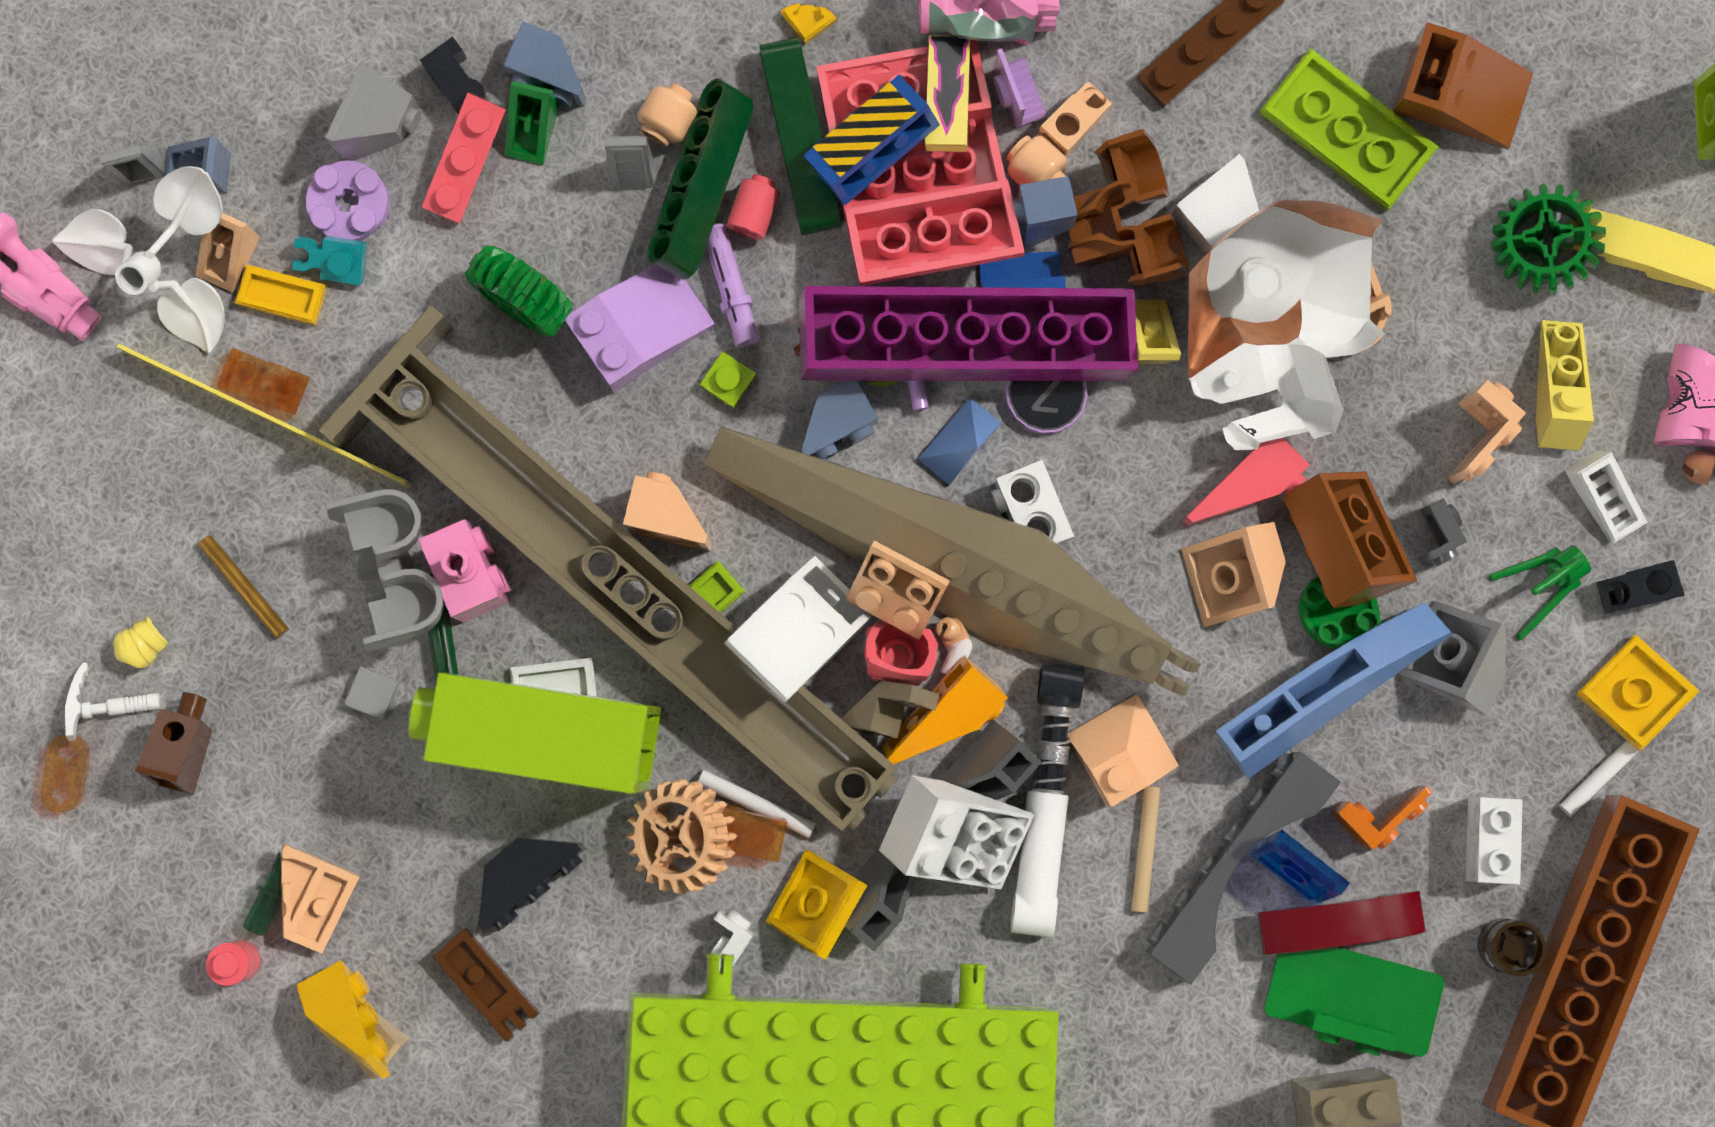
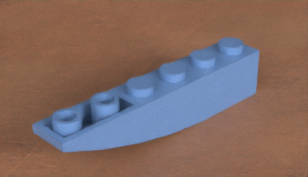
[1216,602,1451,779]

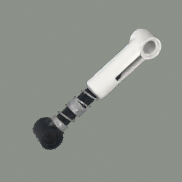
[1010,662,1084,938]

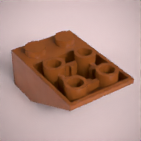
[1393,22,1533,150]

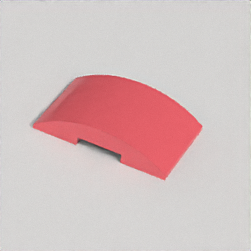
[816,40,1025,286]

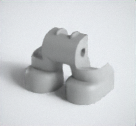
[326,489,443,652]

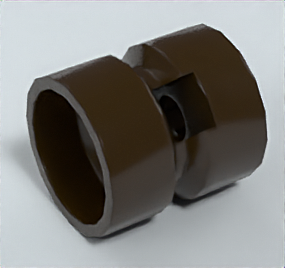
[1477,918,1547,977]

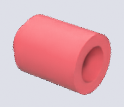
[726,174,780,240]
[206,940,260,986]

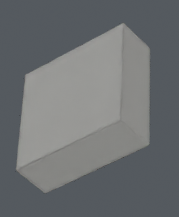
[344,666,401,720]

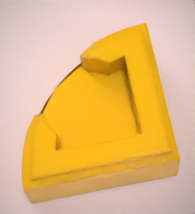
[780,4,837,45]

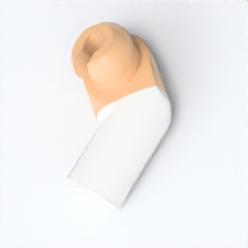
[936,617,973,675]

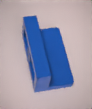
[979,251,1066,288]

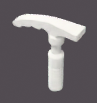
[65,662,161,741]

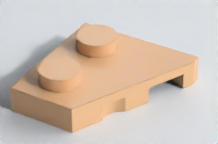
[281,843,359,953]

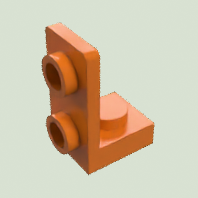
[1330,786,1432,850]

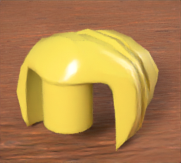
[113,616,168,668]

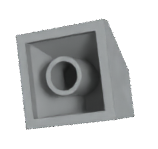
[325,64,421,161]
[1398,601,1506,716]

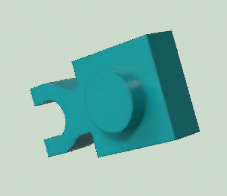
[292,236,367,285]

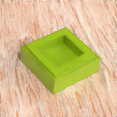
[689,561,745,613]

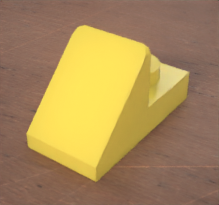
[1135,299,1181,364]

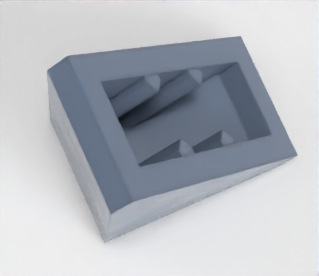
[164,137,231,193]

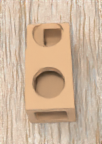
[1037,82,1113,158]

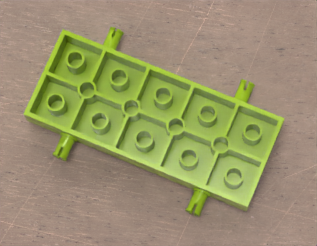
[621,953,1059,1127]

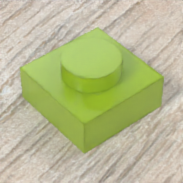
[700,351,757,409]

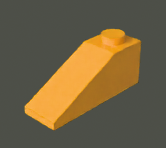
[881,655,1008,765]

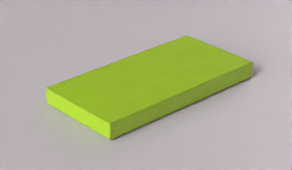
[1259,48,1439,212]

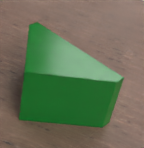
[504,81,559,165]

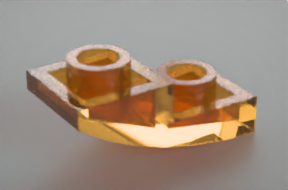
[217,348,310,416]
[703,802,788,862]

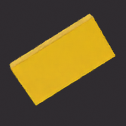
[235,264,327,326]

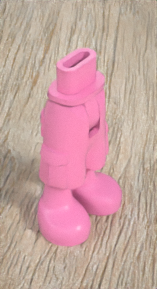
[0,213,102,341]

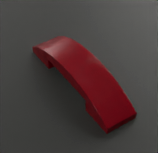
[1257,891,1426,955]

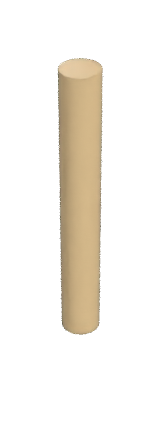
[1131,786,1161,912]

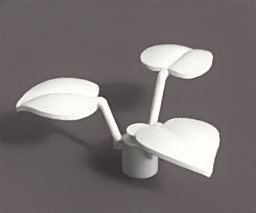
[52,166,225,353]

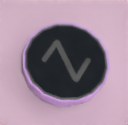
[1005,381,1088,434]

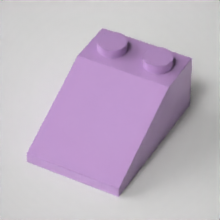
[565,266,715,393]

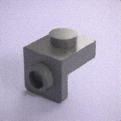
[1418,498,1467,566]

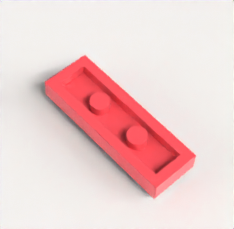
[422,92,506,223]

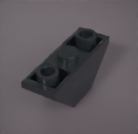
[479,837,586,932]

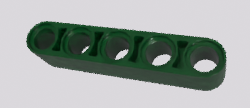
[759,36,841,236]
[647,78,754,280]

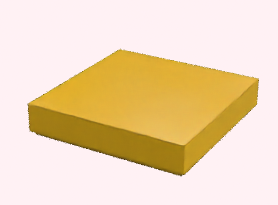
[1576,634,1700,752]
[765,849,867,960]

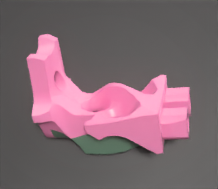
[918,0,1060,46]

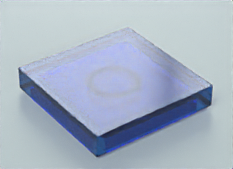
[1250,830,1350,905]

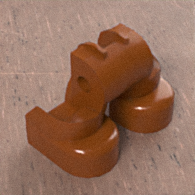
[1067,129,1189,286]

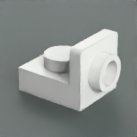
[711,909,755,972]

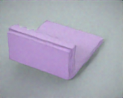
[993,48,1047,129]

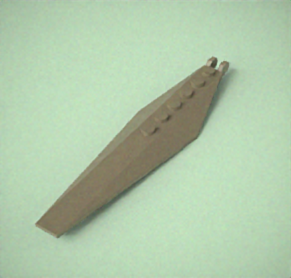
[704,427,1201,696]

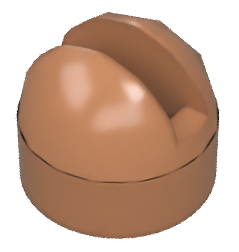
[1682,451,1715,486]

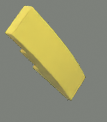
[1569,209,1715,294]

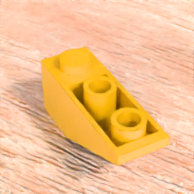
[297,960,390,1079]

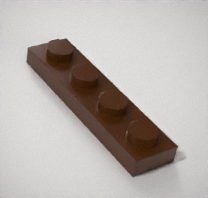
[1136,0,1284,109]

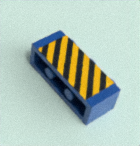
[804,74,940,205]

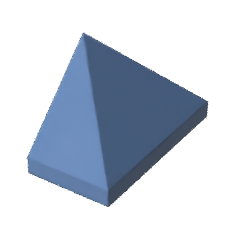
[918,397,1001,486]

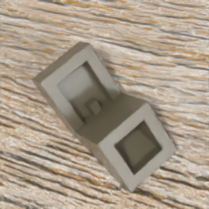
[841,681,939,739]

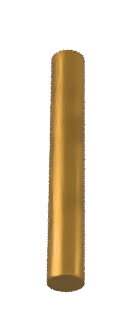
[198,535,289,639]

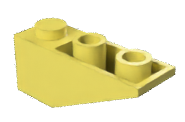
[1536,320,1594,451]

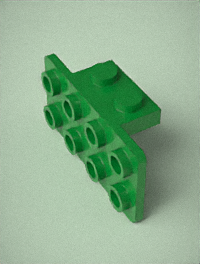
[1264,947,1444,1057]

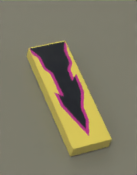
[925,35,970,152]

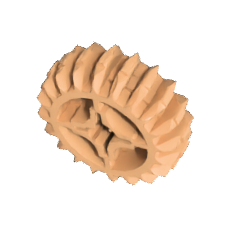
[625,779,737,894]

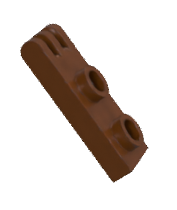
[433,928,540,1042]

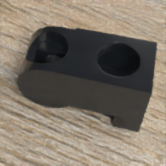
[420,36,489,115]
[1595,560,1685,614]

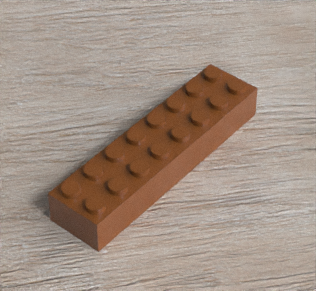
[1481,795,1700,1127]

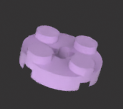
[306,160,390,241]

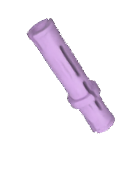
[706,224,761,348]

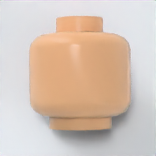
[637,83,697,147]
[1006,136,1067,186]

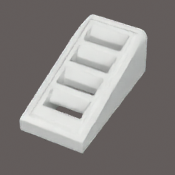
[1565,450,1648,543]

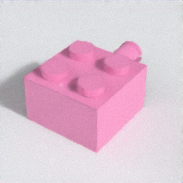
[418,519,512,622]

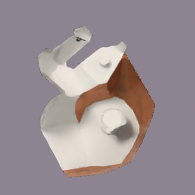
[1188,200,1385,450]

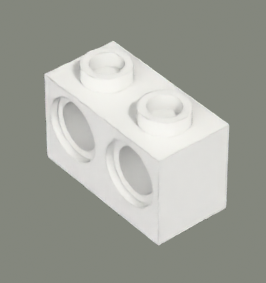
[990,460,1074,545]
[1466,797,1523,884]

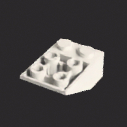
[724,556,873,702]
[879,775,1034,889]

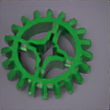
[1491,183,1606,295]
[465,245,573,336]

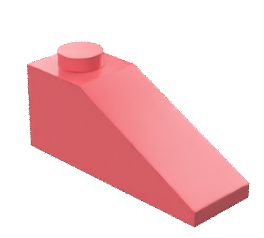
[1182,437,1310,527]

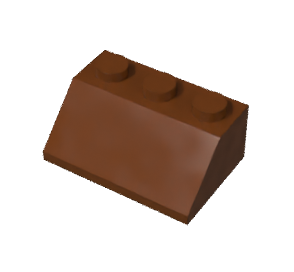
[1283,471,1417,608]

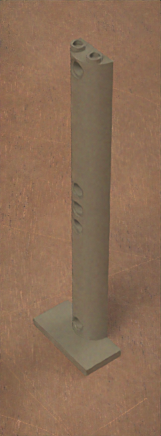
[318,305,897,831]

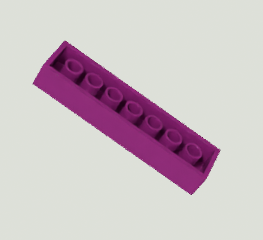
[799,286,1138,381]

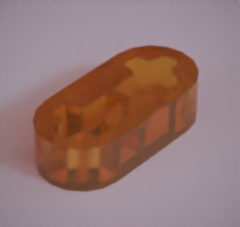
[40,734,90,813]

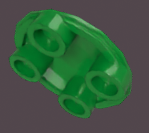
[1298,576,1381,650]

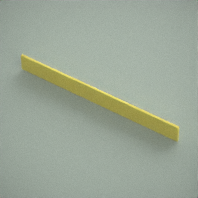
[117,343,412,488]

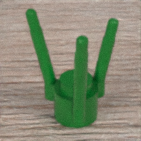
[1489,545,1591,640]

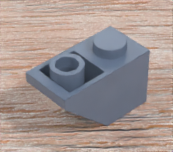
[503,21,586,107]
[1013,176,1077,248]
[801,380,878,460]

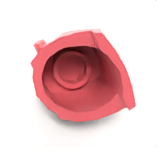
[864,619,938,686]

